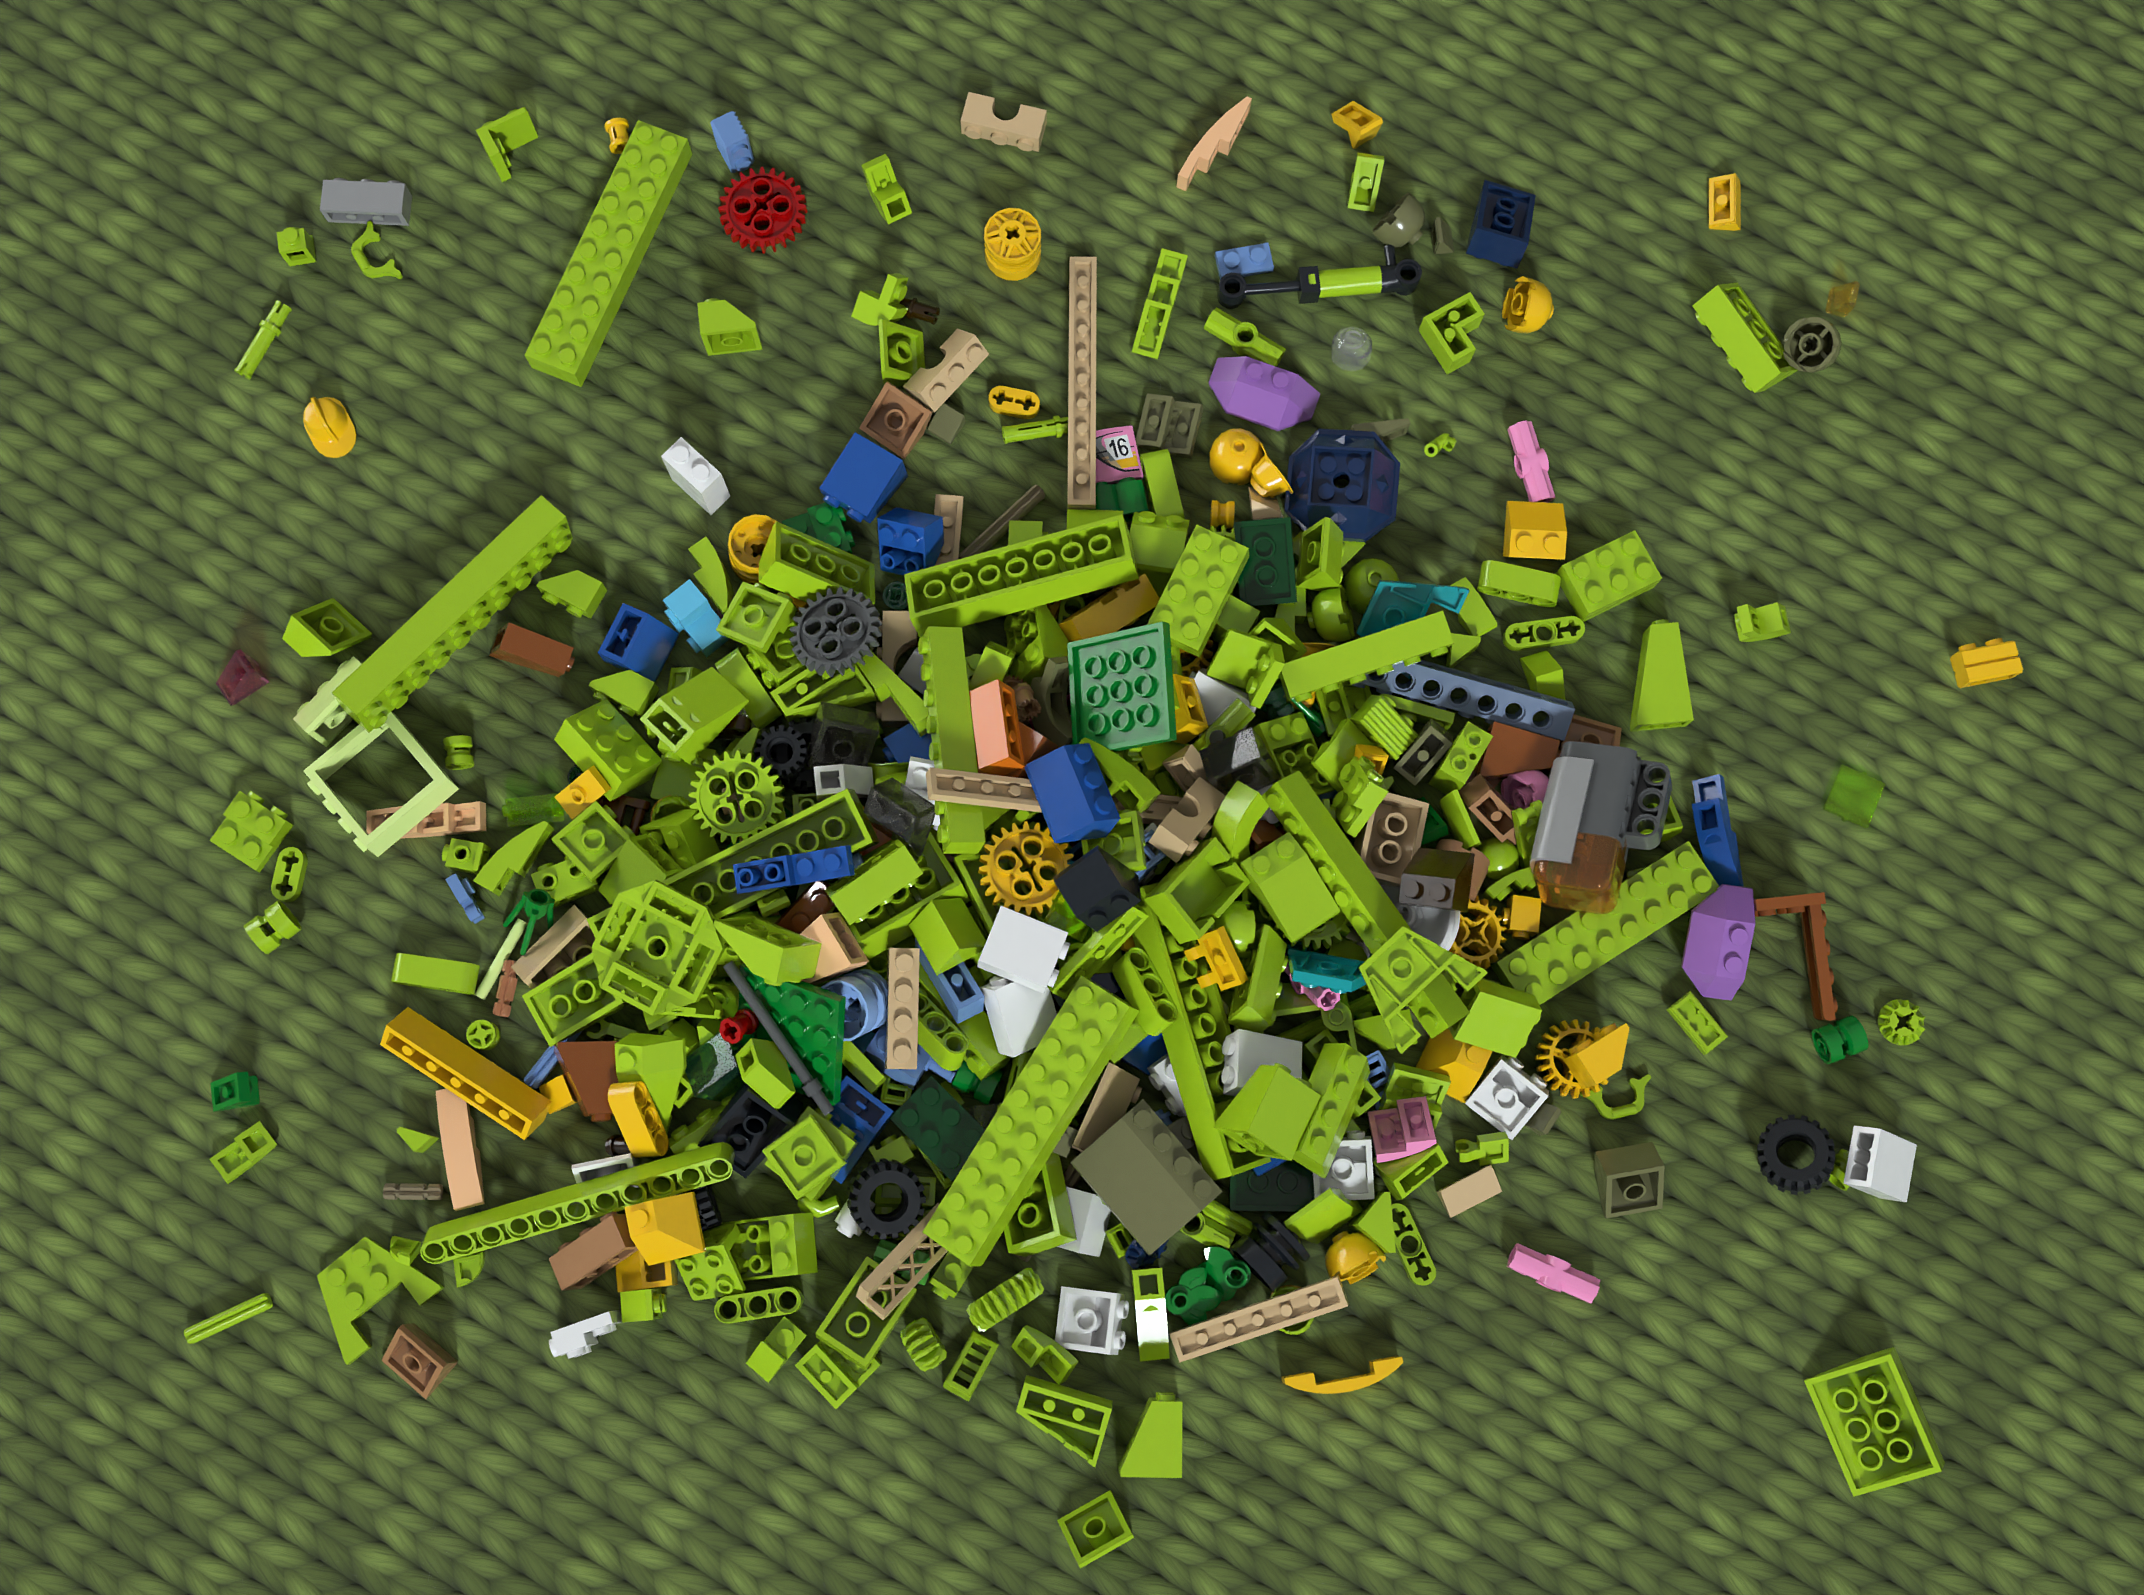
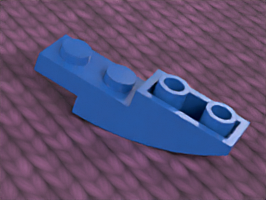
[1692,774,1744,887]
[733,845,855,894]

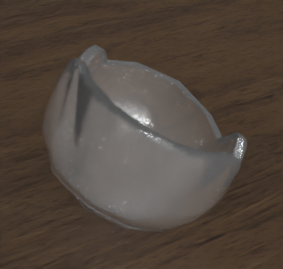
[1331,326,1372,371]

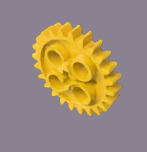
[978,821,1074,917]

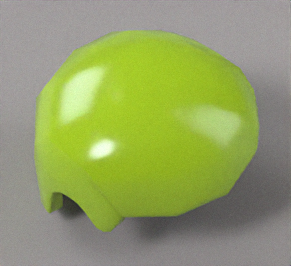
[1476,836,1519,880]

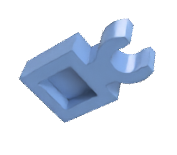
[445,873,485,924]

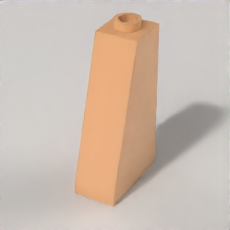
[800,912,869,986]

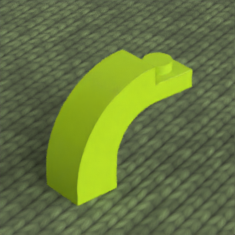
[1211,780,1269,868]

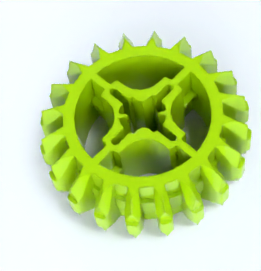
[966,1268,1044,1331]

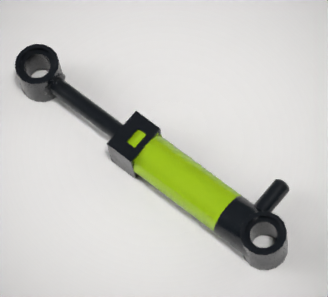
[1217,245,1422,309]

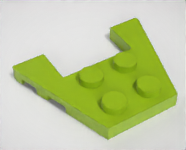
[1359,926,1488,1054]
[317,1237,444,1365]

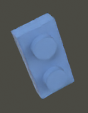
[1215,243,1274,280]

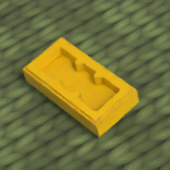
[555,765,612,820]

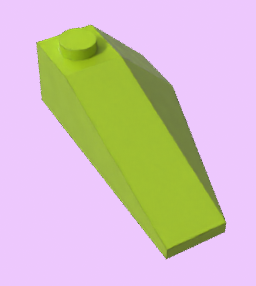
[615,1032,687,1133]

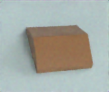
[859,381,933,459]
[1558,714,1622,750]

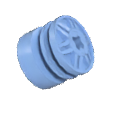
[821,969,888,1041]

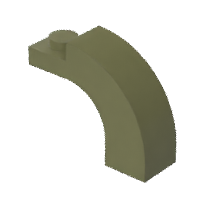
[1031,656,1073,747]

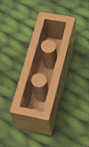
[549,1212,638,1291]

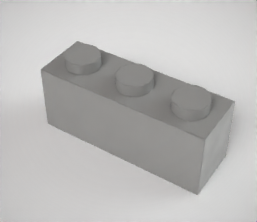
[320,178,412,226]

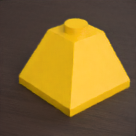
[1416,1029,1492,1103]
[624,1192,706,1266]

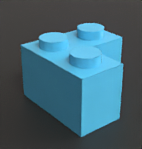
[663,579,730,657]

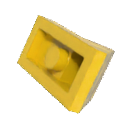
[1332,101,1383,149]

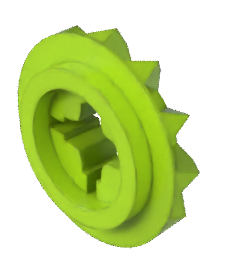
[1878,999,1925,1045]

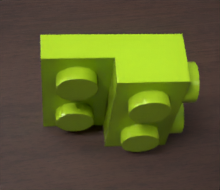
[716,581,797,653]
[746,616,819,689]
[1331,756,1389,837]
[209,791,294,873]
[551,801,636,883]
[1081,809,1147,872]

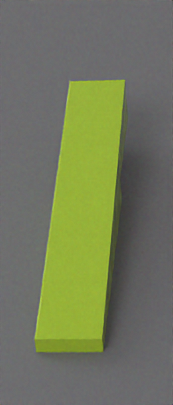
[851,633,929,737]

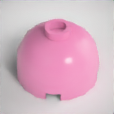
[1501,770,1549,809]

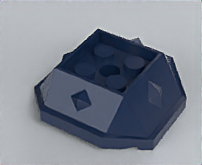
[1284,429,1400,542]

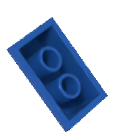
[1024,743,1121,843]

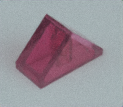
[216,649,269,706]

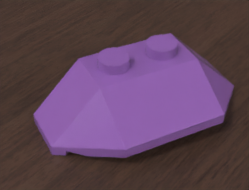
[1208,356,1320,431]
[1681,884,1755,1001]

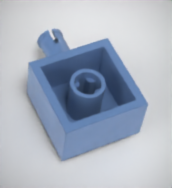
[865,1022,959,1091]

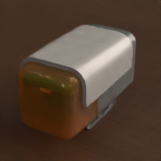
[1530,741,1672,915]

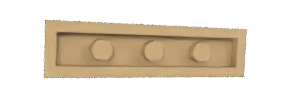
[856,1203,947,1320]

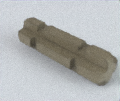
[383,1183,443,1200]

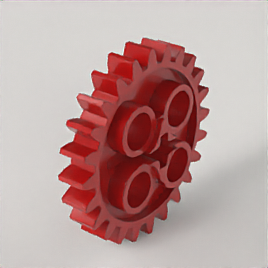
[718,167,807,254]

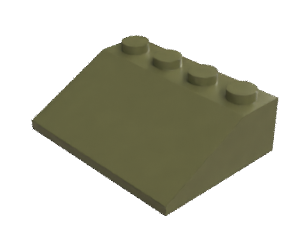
[1070,1099,1223,1255]

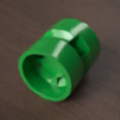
[1811,1015,1869,1064]
[951,1060,1005,1105]

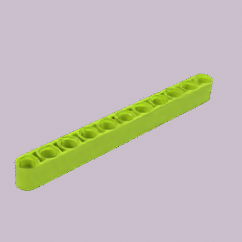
[420,1142,735,1264]

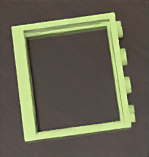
[304,711,459,857]

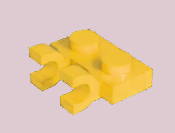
[1184,925,1249,991]

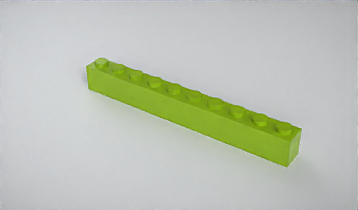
[1262,770,1470,1039]

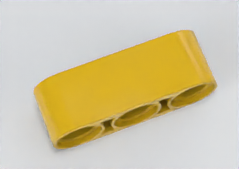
[608,1081,669,1158]

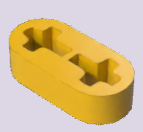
[988,386,1040,419]

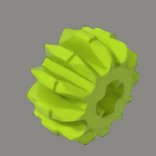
[900,1317,947,1372]

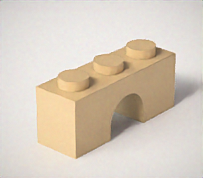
[961,92,1047,152]
[903,329,989,413]
[1148,777,1226,863]

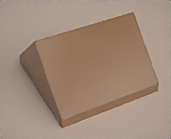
[381,1323,458,1399]

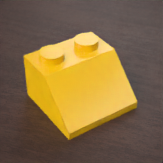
[1503,501,1567,560]

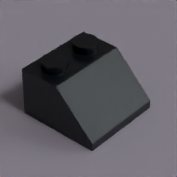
[1053,845,1141,932]

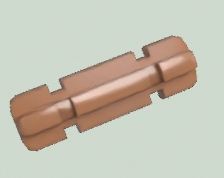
[493,960,518,1017]

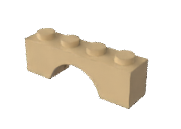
[876,611,918,727]
[885,948,920,1069]

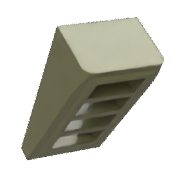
[1350,418,1410,443]

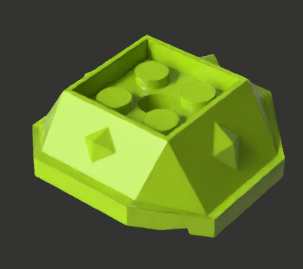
[592,880,726,1016]

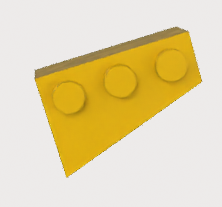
[1058,573,1160,642]

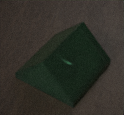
[685,1031,744,1102]

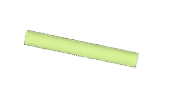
[475,918,528,1000]

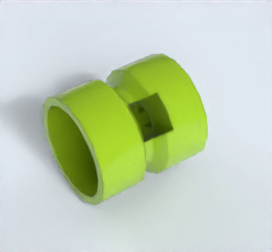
[244,900,302,955]

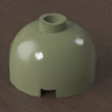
[1372,192,1425,248]
[1783,317,1842,373]

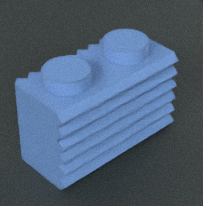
[710,111,754,173]

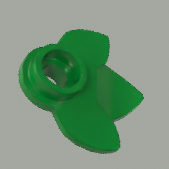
[1197,1245,1251,1302]
[1165,1267,1224,1325]

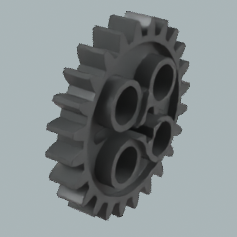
[789,587,882,677]

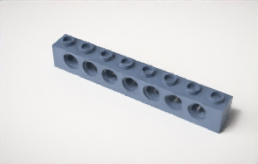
[1349,660,1575,741]

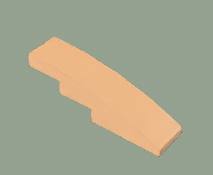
[1176,96,1252,191]
[366,801,486,839]
[436,1089,485,1211]

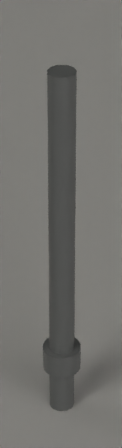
[723,961,834,1116]

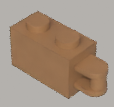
[1458,774,1517,845]

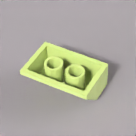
[293,656,362,747]

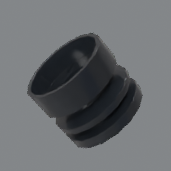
[1230,1212,1310,1293]

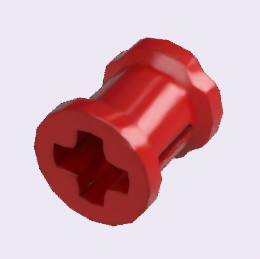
[719,1008,758,1044]

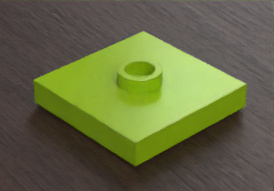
[762,1114,847,1200]

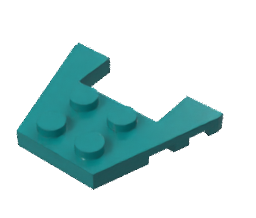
[1356,580,1470,688]
[1285,939,1372,993]

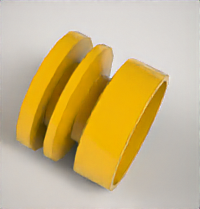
[984,208,1041,281]
[728,514,778,585]

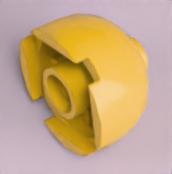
[1502,276,1554,334]
[1209,428,1264,485]
[1325,1231,1386,1284]

